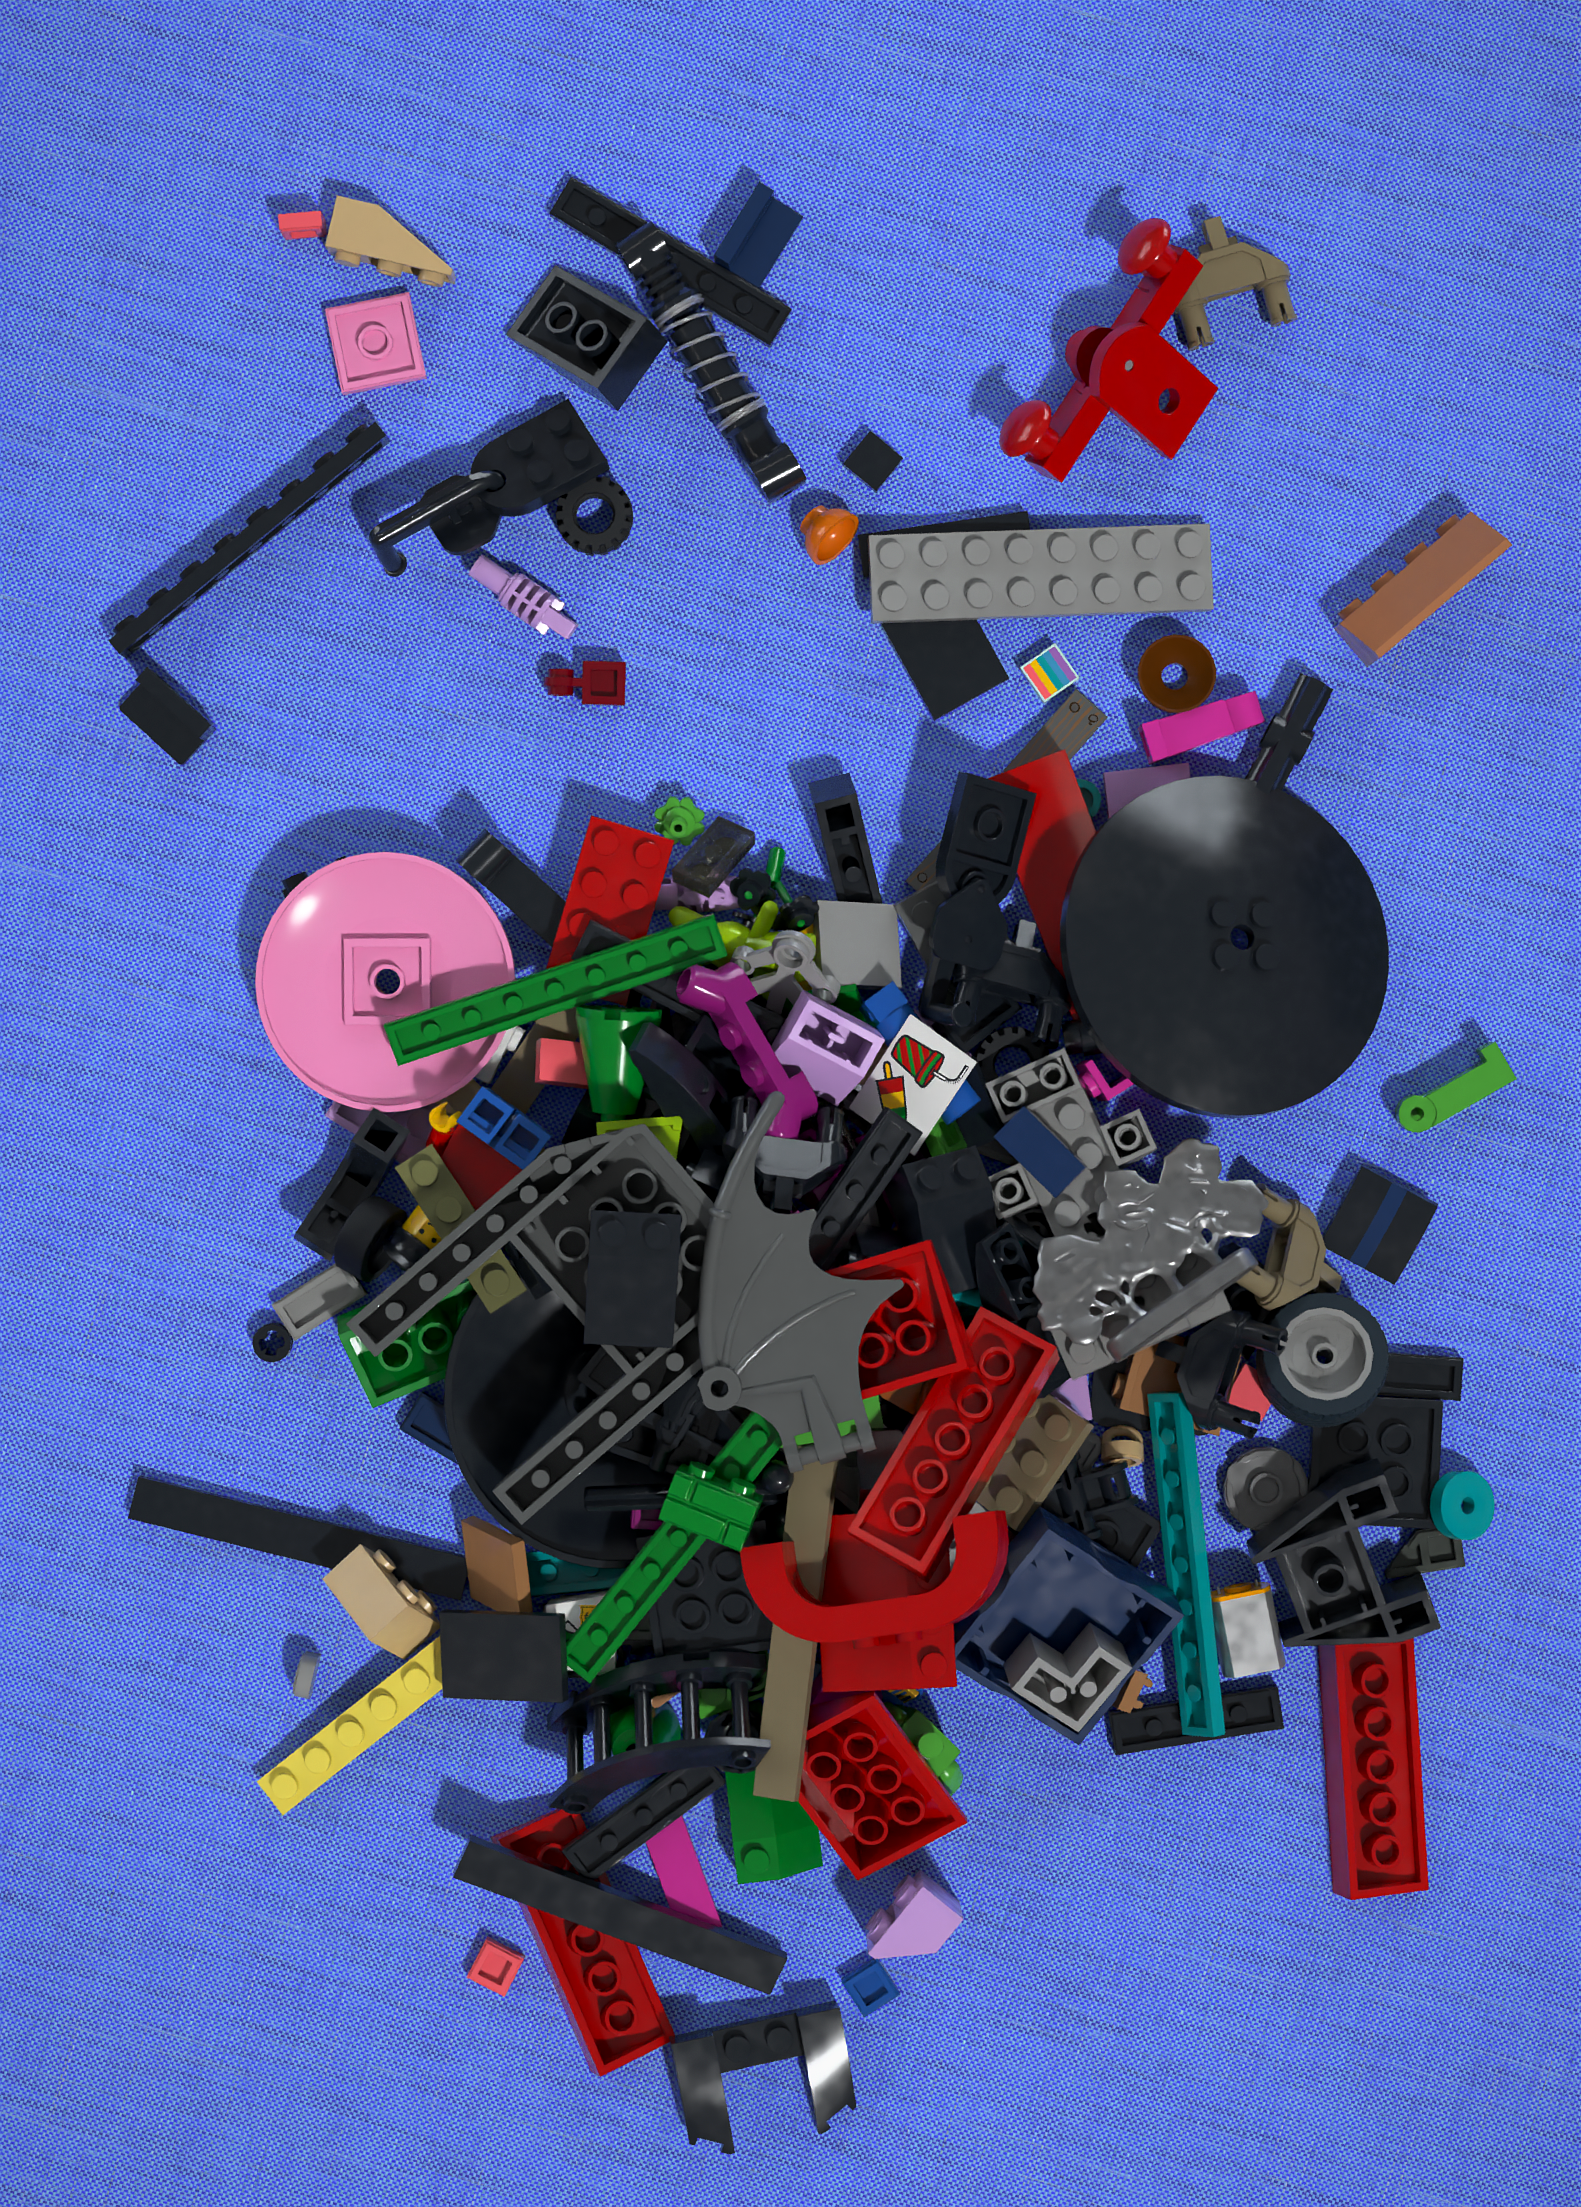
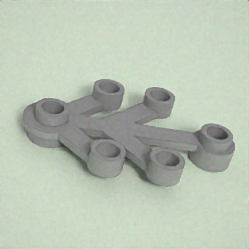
[730,930,841,1015]

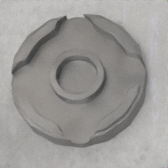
[1222,1446,1308,1532]

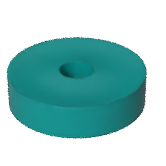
[1430,1471,1495,1540]

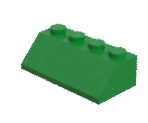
[337,1278,477,1408]

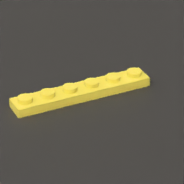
[257,1636,443,1815]

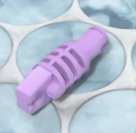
[468,554,578,639]

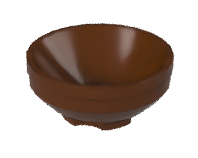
[1137,634,1216,713]

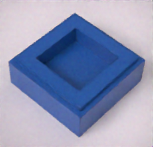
[841,1958,900,2018]

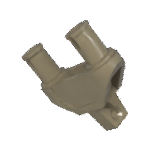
[1174,216,1298,351]
[1235,1183,1342,1310]

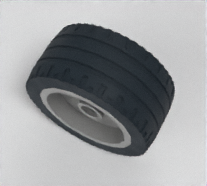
[1256,1292,1389,1428]

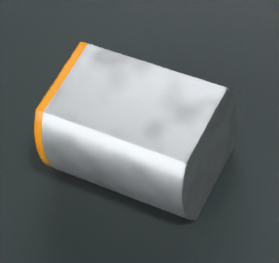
[1211,1579,1286,1678]

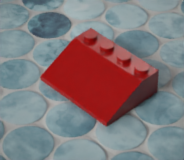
[825,1239,976,1399]
[820,1514,957,1692]
[798,1691,967,1880]

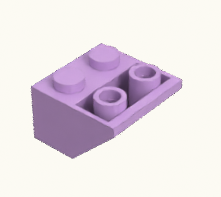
[771,990,885,1106]
[865,1870,963,1959]

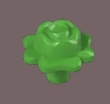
[654,796,705,846]

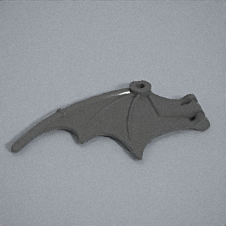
[697,1091,904,1473]

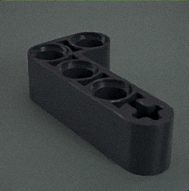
[456,829,566,947]

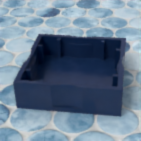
[954,1506,1184,1745]

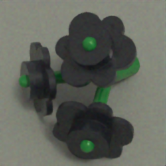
[730,847,819,932]

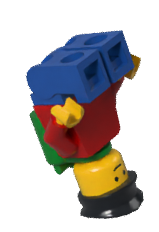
[382,1086,553,1272]

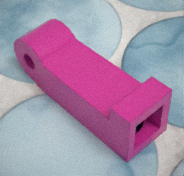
[1138,691,1265,765]

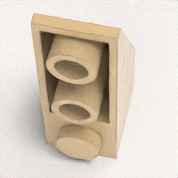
[325,195,456,287]

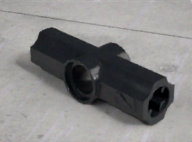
[1245,673,1333,795]

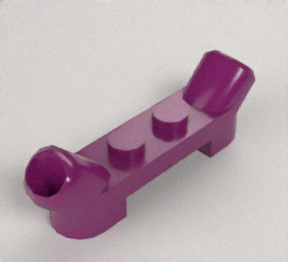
[676,962,818,1140]

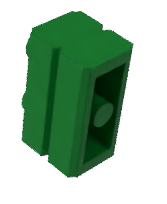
[658,1461,764,1552]

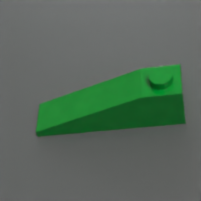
[719,1700,823,1884]

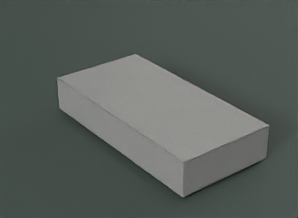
[272,1263,368,1341]

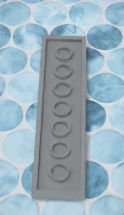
[867,524,1214,624]

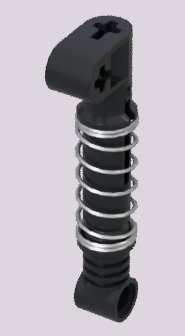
[614,221,807,505]

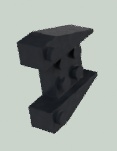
[1246,1458,1441,1647]

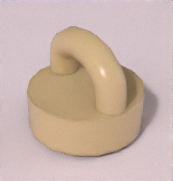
[1101,1425,1144,1468]

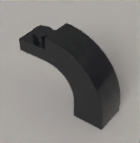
[294,1108,410,1261]

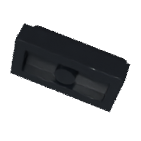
[120,667,216,765]

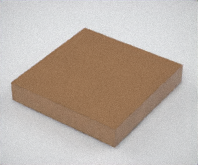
[461,1516,533,1612]

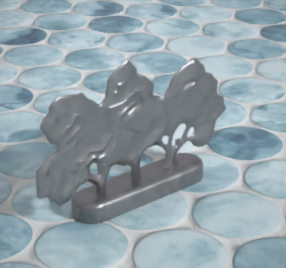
[1032,1138,1269,1363]

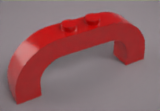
[740,1510,1009,1649]

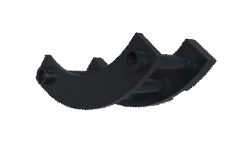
[547,1652,771,1814]

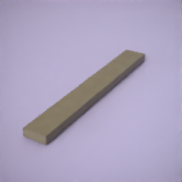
[753,1445,839,1802]

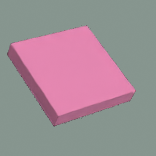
[325,292,427,395]

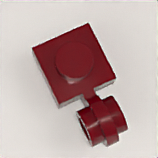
[543,661,626,706]

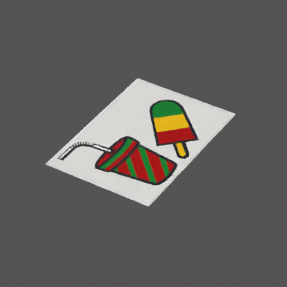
[849,1014,977,1156]

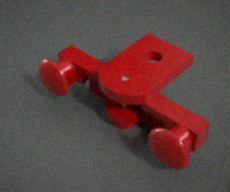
[999,218,1219,483]

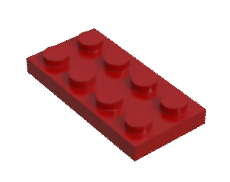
[546,815,675,1006]

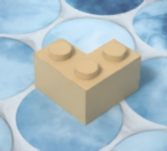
[323,1544,440,1660]

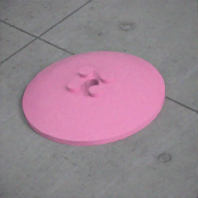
[255,852,516,1112]

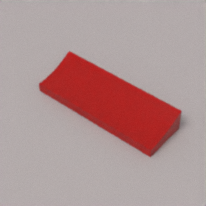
[987,749,1096,1020]
[847,1306,1060,1583]
[1318,1638,1429,1900]
[490,1809,675,2077]

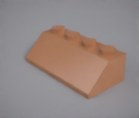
[1334,512,1512,667]

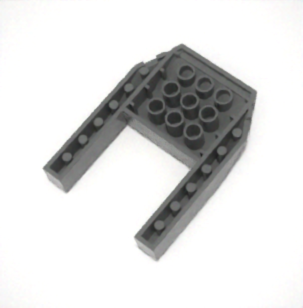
[346,1124,714,1525]

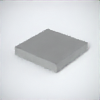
[813,900,902,990]

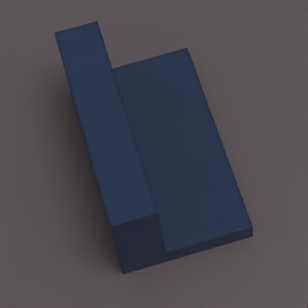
[714,181,803,289]

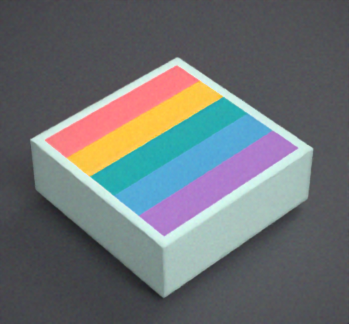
[1019,643,1079,704]

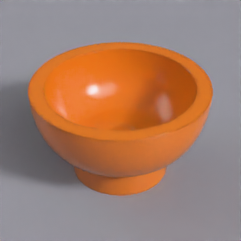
[800,505,859,565]

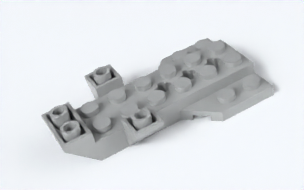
[986,1048,1232,1380]

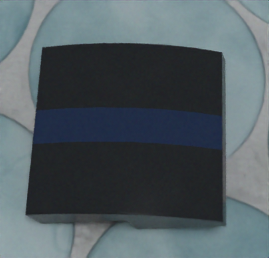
[1322,1163,1438,1285]

